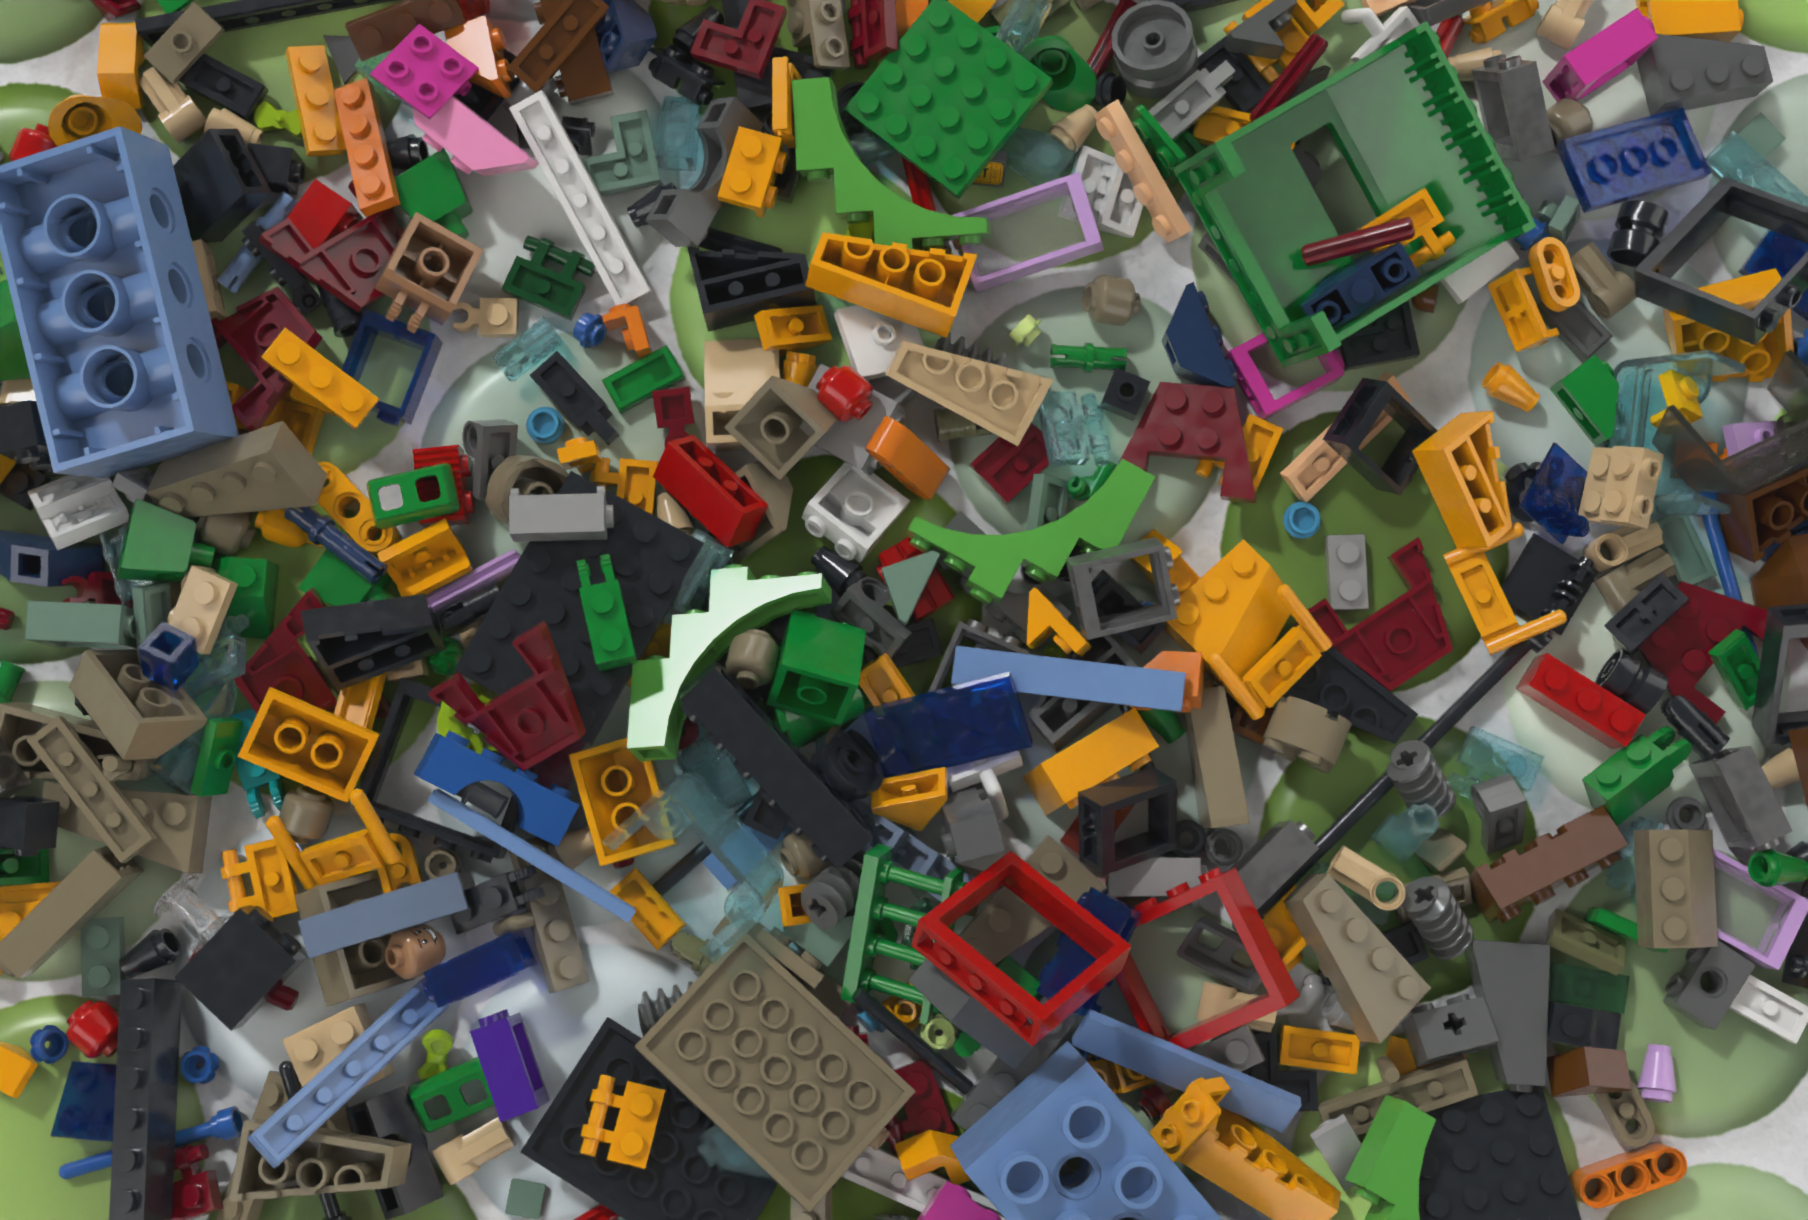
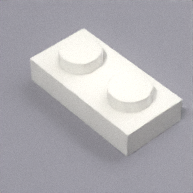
[1729,975,1808,1044]

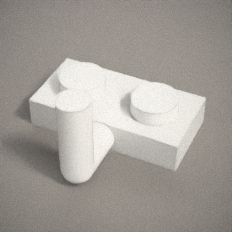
[1341,6,1420,63]
[939,730,1024,820]

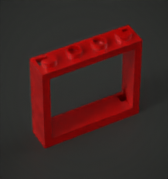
[911,851,1131,1047]
[1103,867,1300,1049]

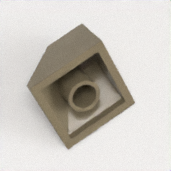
[724,375,837,480]
[728,461,793,563]

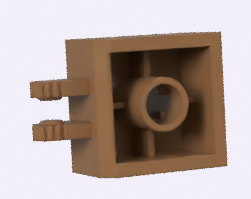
[374,212,483,334]

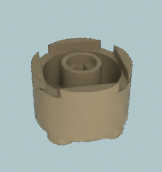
[485,455,568,527]
[1263,695,1352,774]

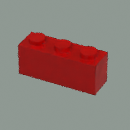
[653,435,769,548]
[1515,653,1646,749]

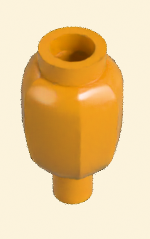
[254,508,323,548]

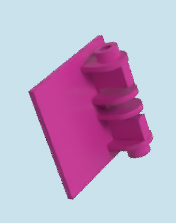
[370,24,479,119]

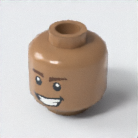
[385,924,446,979]

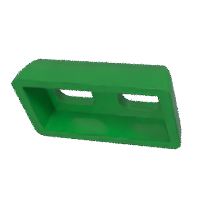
[366,463,460,530]
[407,1057,495,1133]

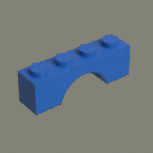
[414,730,580,846]

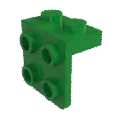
[1130,104,1204,187]

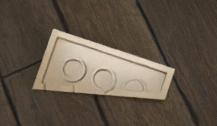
[885,341,1054,446]

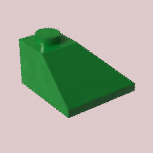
[210,557,279,639]

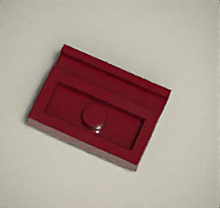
[969,422,1062,505]

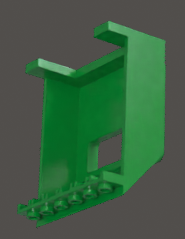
[1173,21,1537,368]

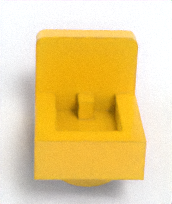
[1650,369,1703,434]

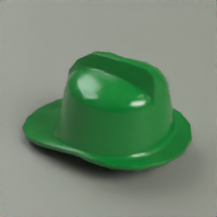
[1020,35,1097,112]

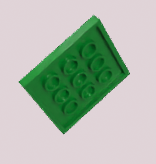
[844,0,1053,199]

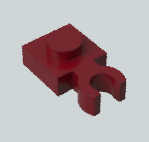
[652,386,695,447]
[62,572,133,608]

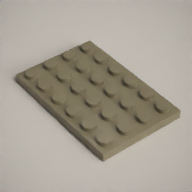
[634,930,916,1212]

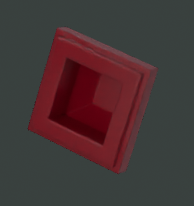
[90,0,141,22]

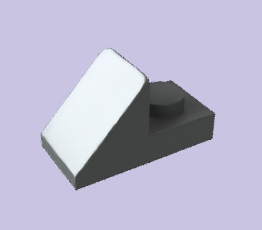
[1223,0,1297,59]

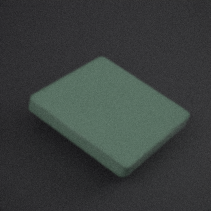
[505,1178,546,1220]

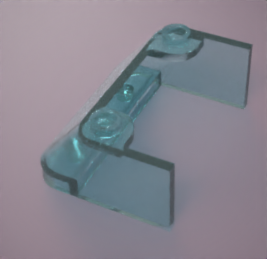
[1603,350,1746,516]
[602,771,784,963]

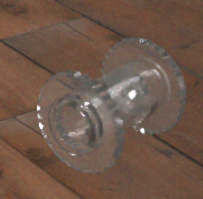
[153,874,234,953]

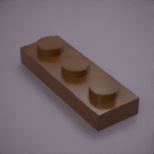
[345,0,466,61]
[507,0,610,93]

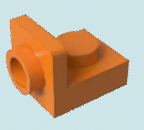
[602,304,652,359]

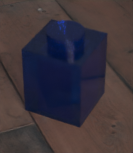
[138,621,199,692]

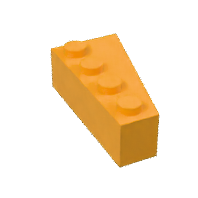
[805,232,978,338]
[1179,1106,1341,1220]

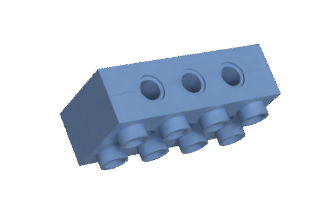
[0,126,239,478]
[950,1041,1222,1220]

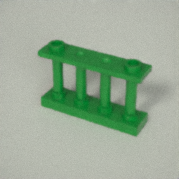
[840,844,967,1025]

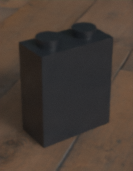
[173,129,272,242]
[175,905,307,1031]

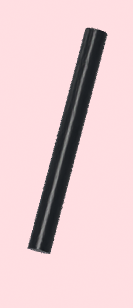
[652,791,758,896]
[852,987,973,1095]

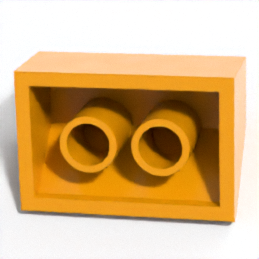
[237,687,380,803]
[569,737,679,866]

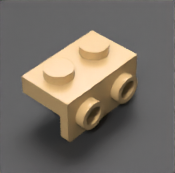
[164,565,238,655]

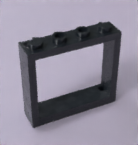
[1634,177,1808,345]
[1751,604,1808,745]
[353,677,539,863]

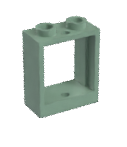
[25,601,137,650]

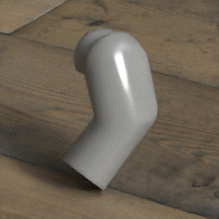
[1276,974,1326,1016]

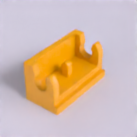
[1487,267,1560,352]

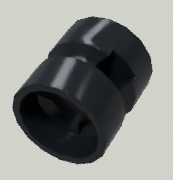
[1606,200,1669,267]
[1595,648,1669,714]

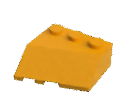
[1662,268,1796,382]
[1163,539,1291,706]

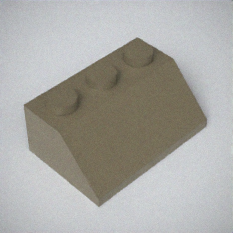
[69,649,208,760]
[1633,829,1718,948]
[295,870,415,1007]

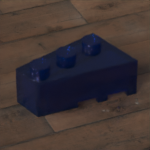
[1036,887,1142,1016]

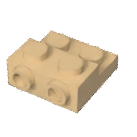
[1577,446,1664,529]

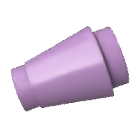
[1637,1044,1677,1103]

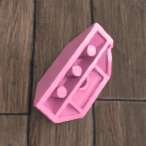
[413,95,539,176]

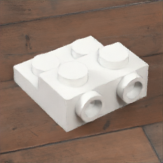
[801,462,910,563]

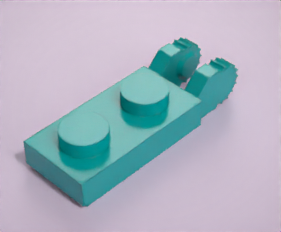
[224,708,286,819]

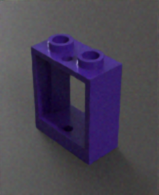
[470,1009,550,1122]

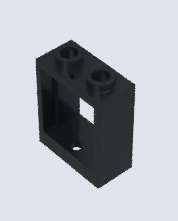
[1323,378,1437,495]
[1078,767,1178,876]

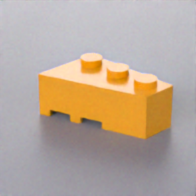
[1412,411,1513,548]
[1023,708,1159,816]

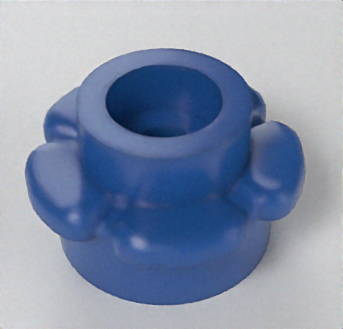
[1514,217,1549,251]
[573,313,607,348]
[30,1025,69,1064]
[180,1046,219,1084]

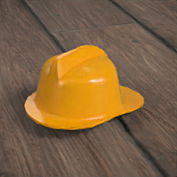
[47,94,142,146]

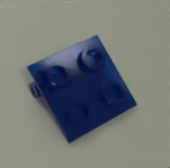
[1518,442,1590,545]
[51,1061,116,1142]

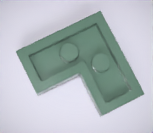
[581,110,662,196]

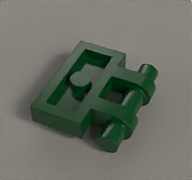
[501,235,596,321]

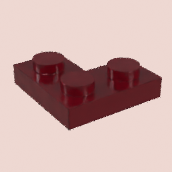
[690,0,787,80]

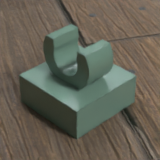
[1537,195,1580,244]

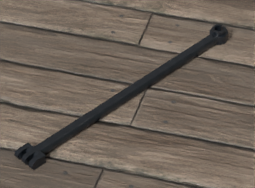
[1232,630,1553,931]

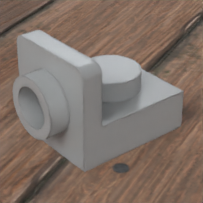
[112,467,159,507]

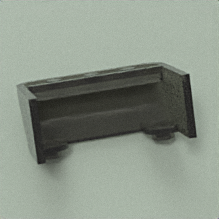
[1652,350,1808,495]

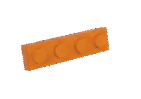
[334,77,400,217]

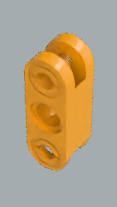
[317,461,401,557]

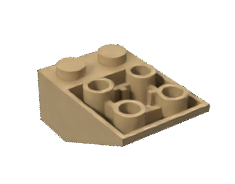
[704,338,781,452]

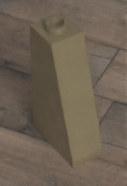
[1184,680,1250,828]
[0,846,144,979]

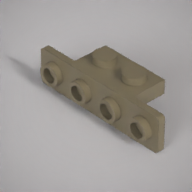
[786,0,850,70]
[712,905,852,1019]

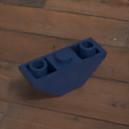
[595,0,657,73]
[1300,242,1420,330]
[1161,282,1237,388]
[0,530,106,587]

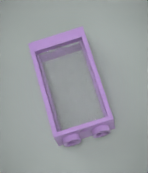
[952,172,1104,293]
[1713,848,1808,970]

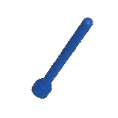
[1688,488,1759,658]
[59,1106,243,1179]

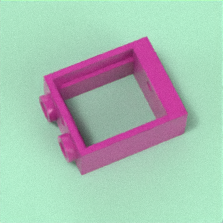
[1542,8,1659,102]
[1225,333,1345,420]

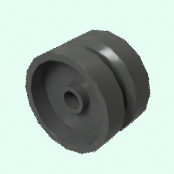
[1112,0,1199,99]

